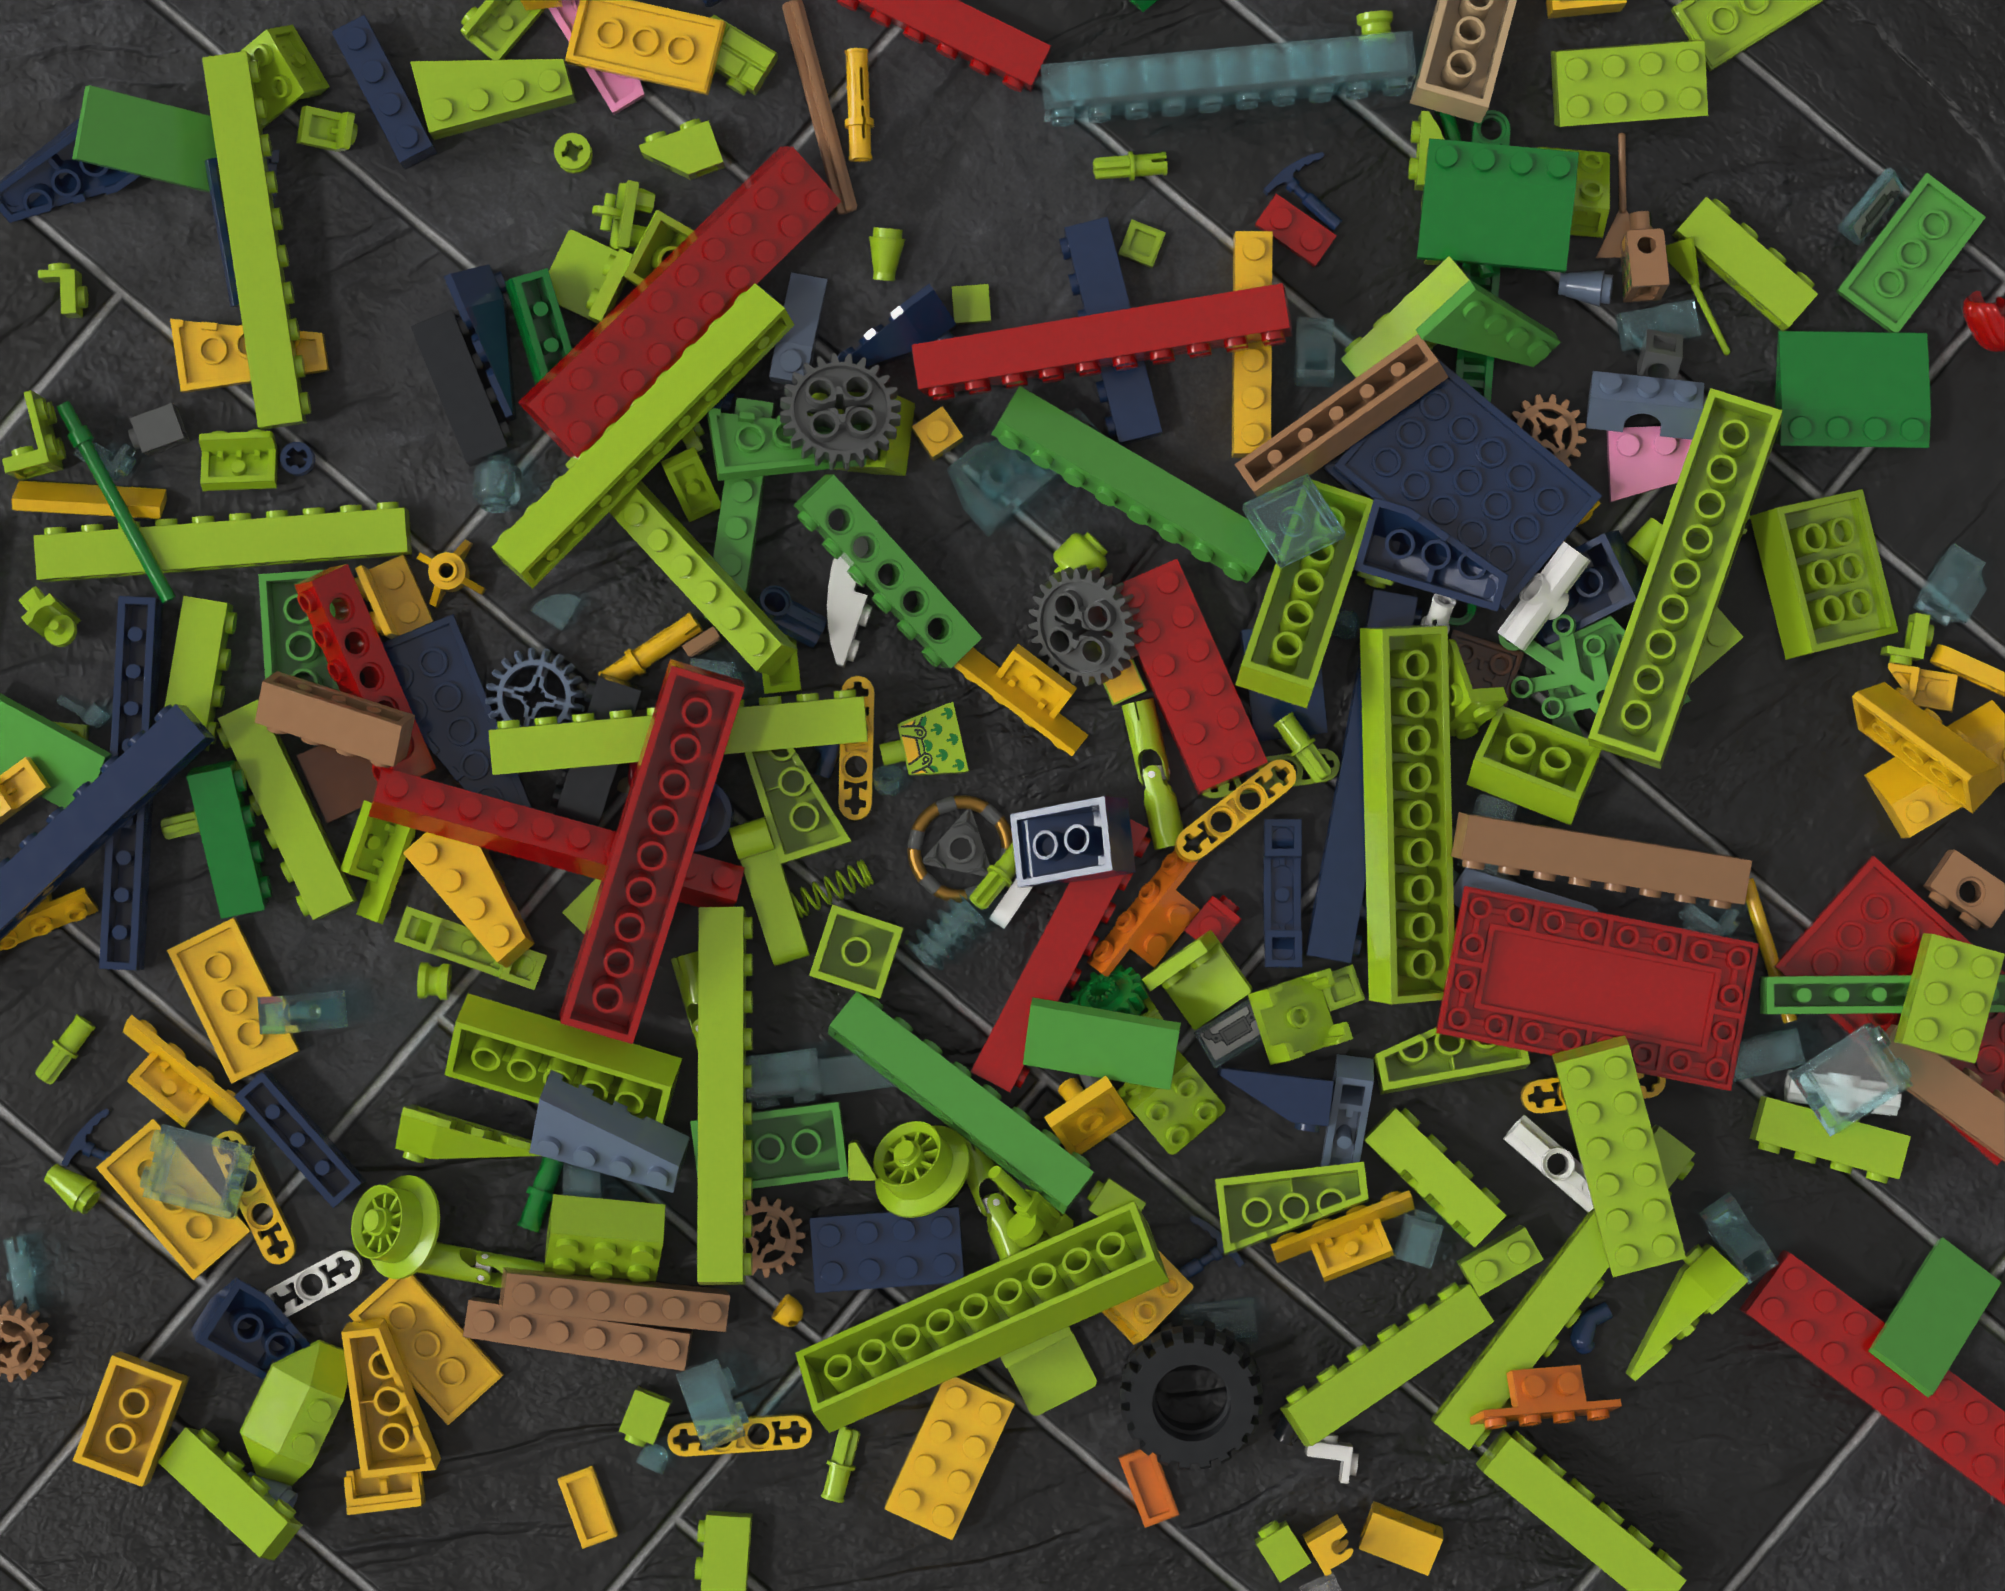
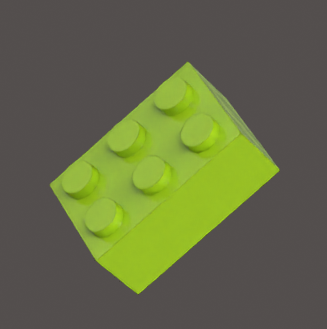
[1467,706,1602,825]
[1894,933,2005,1063]
[544,1194,666,1283]

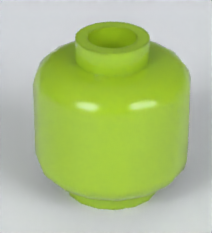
[1053,531,1108,573]

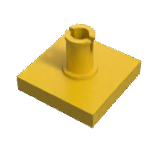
[1044,1076,1135,1155]

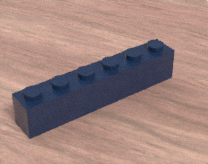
[1059,217,1162,445]

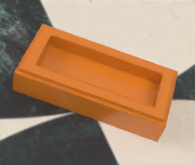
[1119,1449,1180,1528]

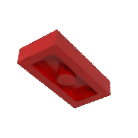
[1254,194,1337,268]

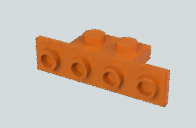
[1087,849,1200,977]
[1469,1365,1622,1430]

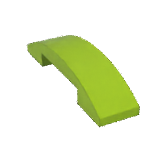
[394,906,547,990]

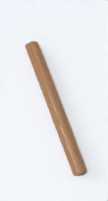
[782,0,857,214]

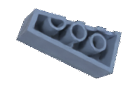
[529,1070,690,1193]

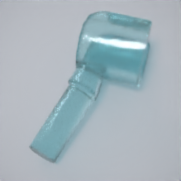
[57,695,110,728]

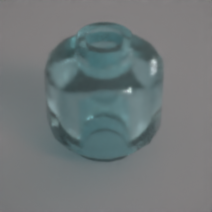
[473,455,522,513]

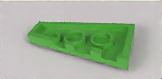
[1416,280,1561,367]
[707,408,867,481]

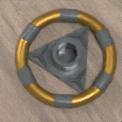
[907,795,1013,903]

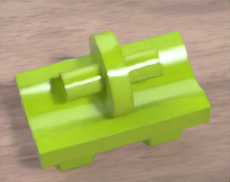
[592,180,655,251]
[19,586,81,647]

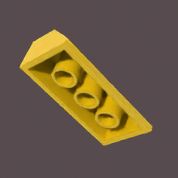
[1852,682,2002,814]
[1864,700,2005,838]

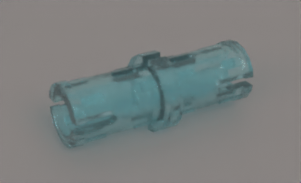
[2,1235,40,1311]

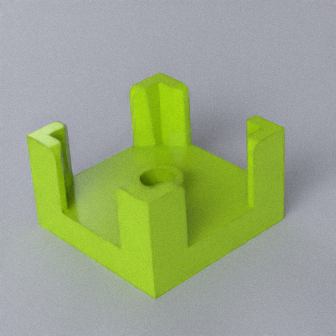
[1248,968,1353,1065]

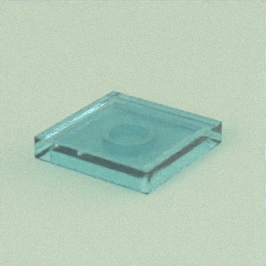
[1242,473,1346,568]

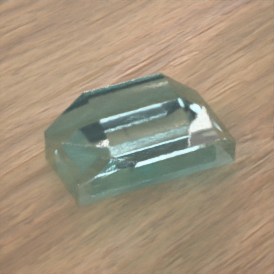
[1913,544,1987,626]

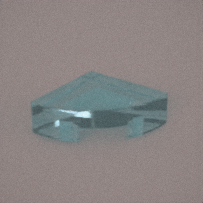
[531,594,582,631]

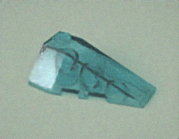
[947,408,1102,537]

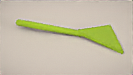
[1666,236,1730,356]

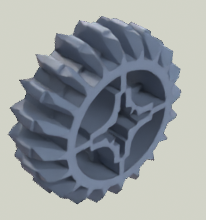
[485,647,586,729]

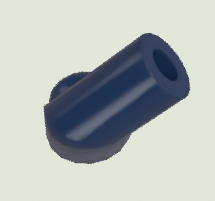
[1570,1301,1613,1354]

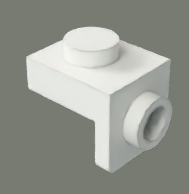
[1305,1434,1359,1484]

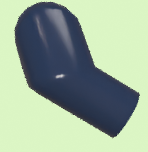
[813,744,840,779]

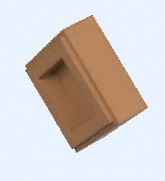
[682,626,722,659]

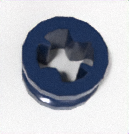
[280,442,316,476]

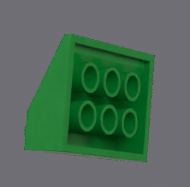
[1417,138,1579,273]
[1775,331,1931,448]

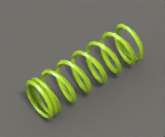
[790,859,874,919]

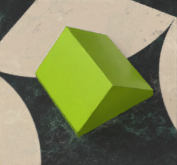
[623,210,694,287]

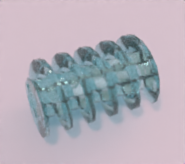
[904,892,988,971]

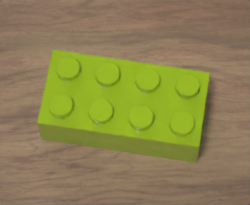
[1551,40,1708,127]

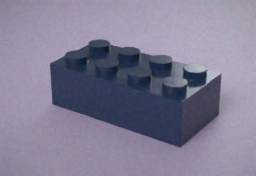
[810,1205,964,1293]

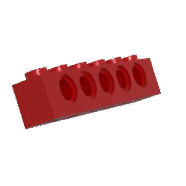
[294,564,436,781]

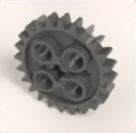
[780,353,901,471]
[1028,565,1143,686]

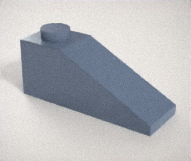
[769,272,828,385]
[1321,1054,1374,1167]

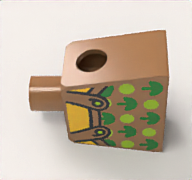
[1620,211,1670,303]

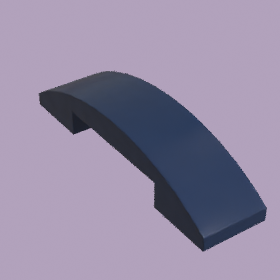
[1263,819,1302,968]

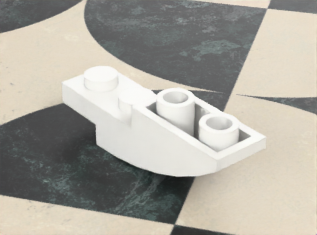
[827,520,879,667]

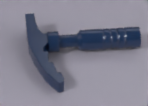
[1262,152,1343,231]
[61,1108,113,1167]
[1178,1216,1245,1280]

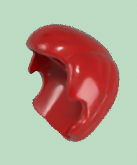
[1963,291,2005,352]

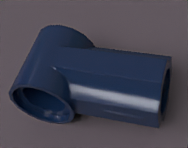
[755,585,827,648]

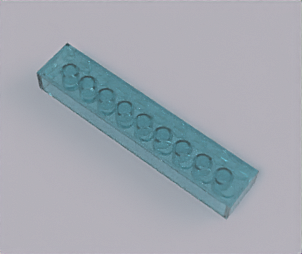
[1040,31,1417,127]

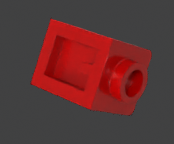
[1184,895,1242,943]

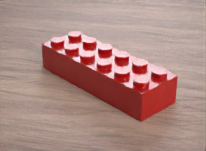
[1121,559,1268,795]

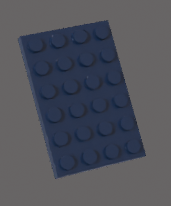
[1334,358,1602,610]

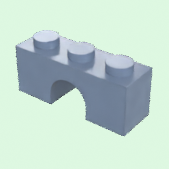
[1586,371,1704,440]

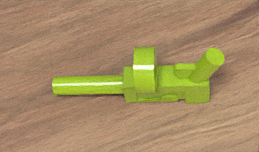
[988,1165,1074,1247]

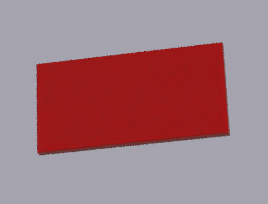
[1435,886,1759,1091]

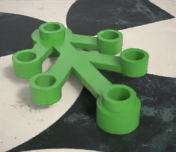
[1499,614,1609,719]

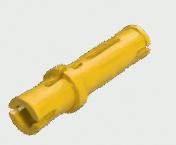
[844,48,874,162]
[598,612,703,681]

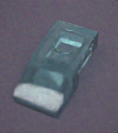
[1615,299,1701,352]

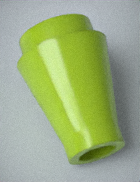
[869,227,906,281]
[44,1163,102,1214]

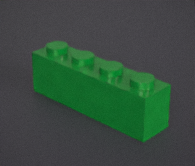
[505,268,572,385]
[186,760,273,919]

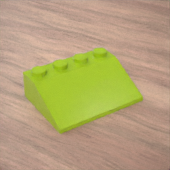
[1750,489,1898,660]

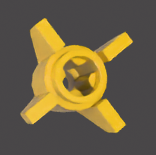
[416,539,486,608]

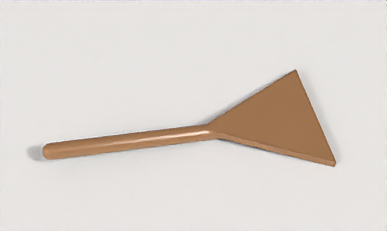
[1596,133,1647,258]

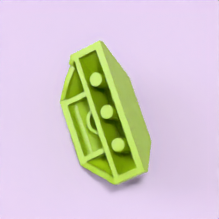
[240,1340,348,1486]

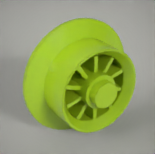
[873,1121,970,1218]
[351,1175,440,1279]

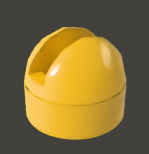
[771,1294,804,1327]

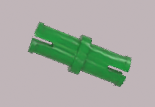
[517,1156,565,1233]

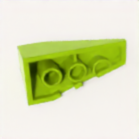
[395,1104,540,1163]
[1625,1243,1748,1381]

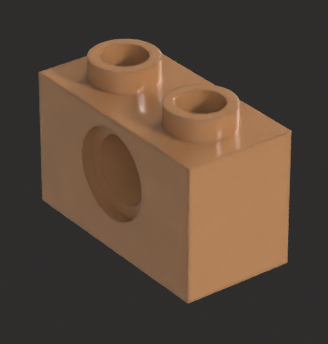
[1923,849,2005,930]

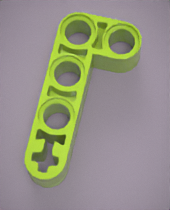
[729,817,810,966]

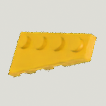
[170,319,329,393]

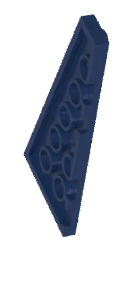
[382,614,533,808]

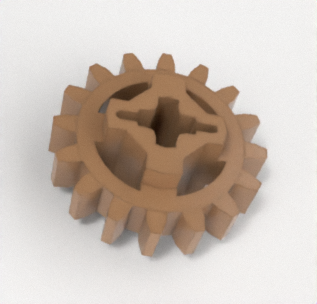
[1510,394,1586,467]
[746,1196,806,1278]
[0,1300,52,1382]

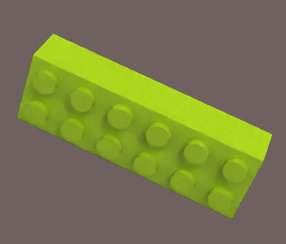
[1235,478,1373,709]
[444,993,682,1124]
[1552,1035,1686,1277]
[1476,1429,1687,1591]

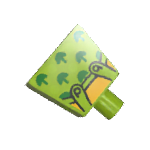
[879,702,969,776]

